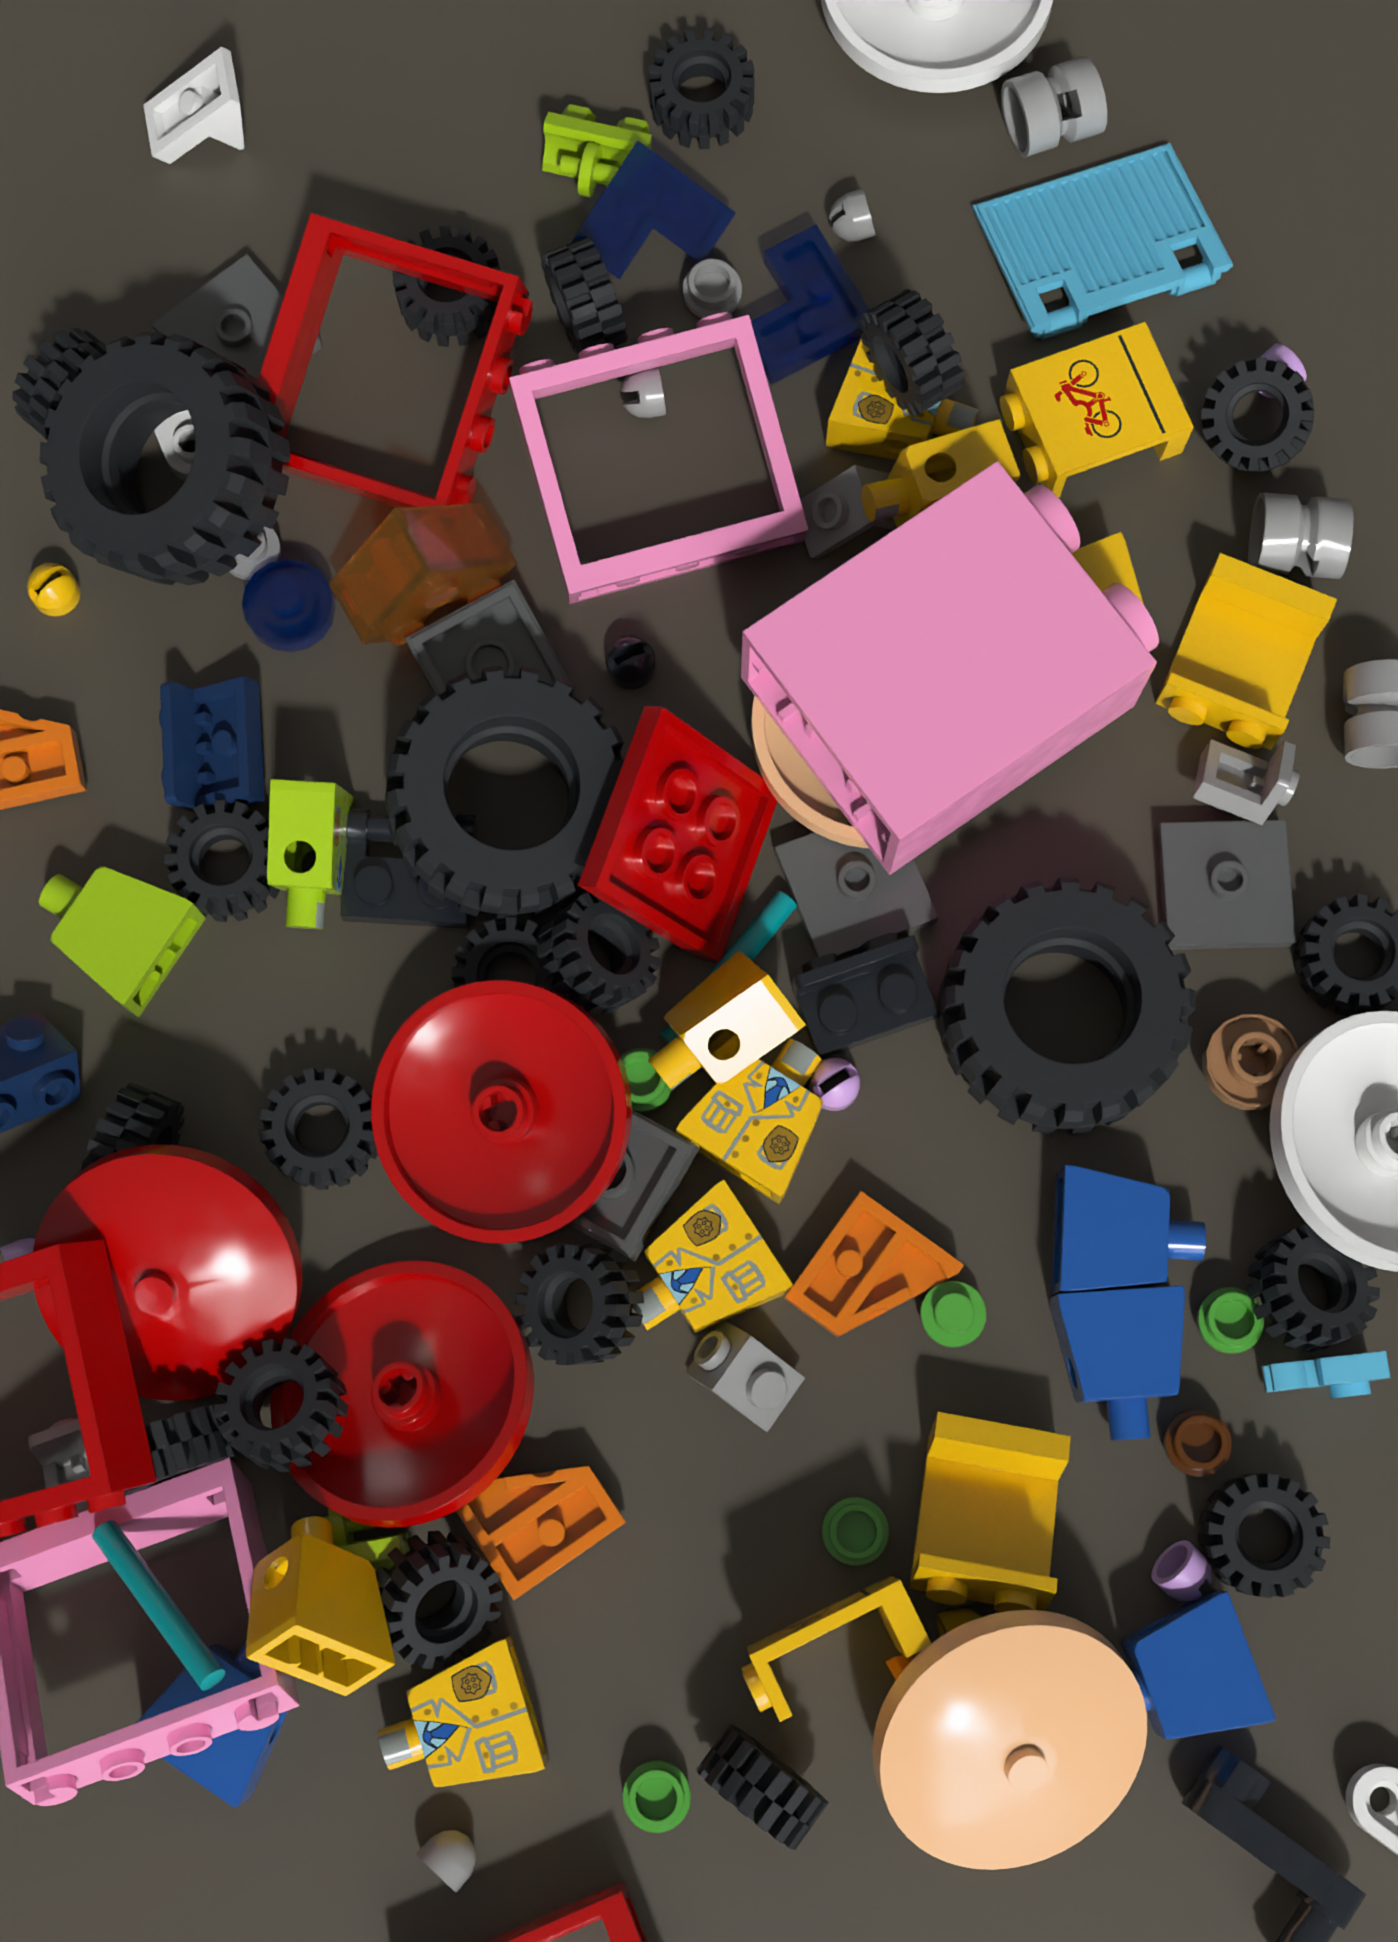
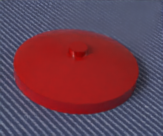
[371,980,632,1244]
[33,1144,303,1401]
[270,1260,534,1528]

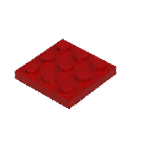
[578,706,778,963]

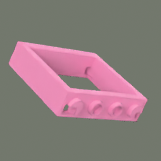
[509,312,809,604]
[0,1458,300,1806]

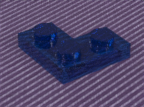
[570,140,736,279]
[751,225,870,385]

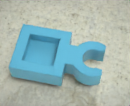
[1261,1351,1391,1399]

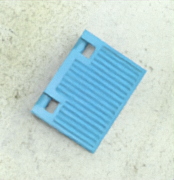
[972,143,1233,340]

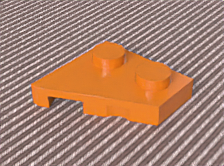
[0,709,87,810]
[784,1191,964,1338]
[456,1466,626,1600]

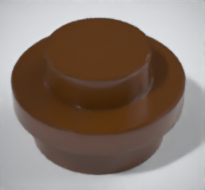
[1164,1409,1232,1477]

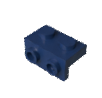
[159,676,265,813]
[0,1010,81,1133]

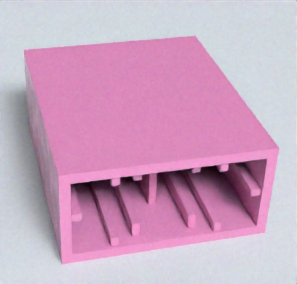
[741,461,1159,875]

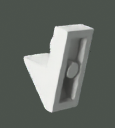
[143,46,245,164]

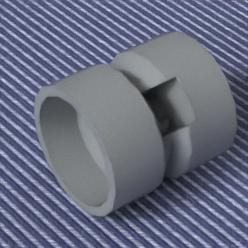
[1001,56,1107,158]
[1248,493,1354,579]
[1343,659,1398,769]

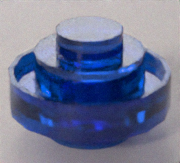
[242,559,336,652]

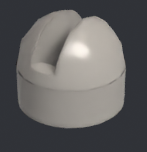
[829,188,876,242]
[620,367,666,418]
[416,1830,476,1893]

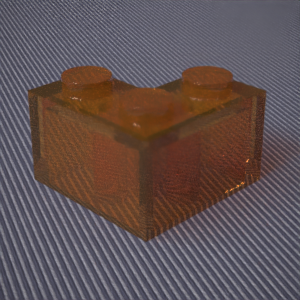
[329,503,517,645]

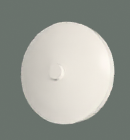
[821,0,1053,93]
[1269,1011,1398,1272]

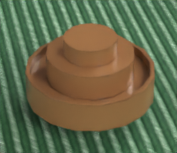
[1202,1014,1299,1110]

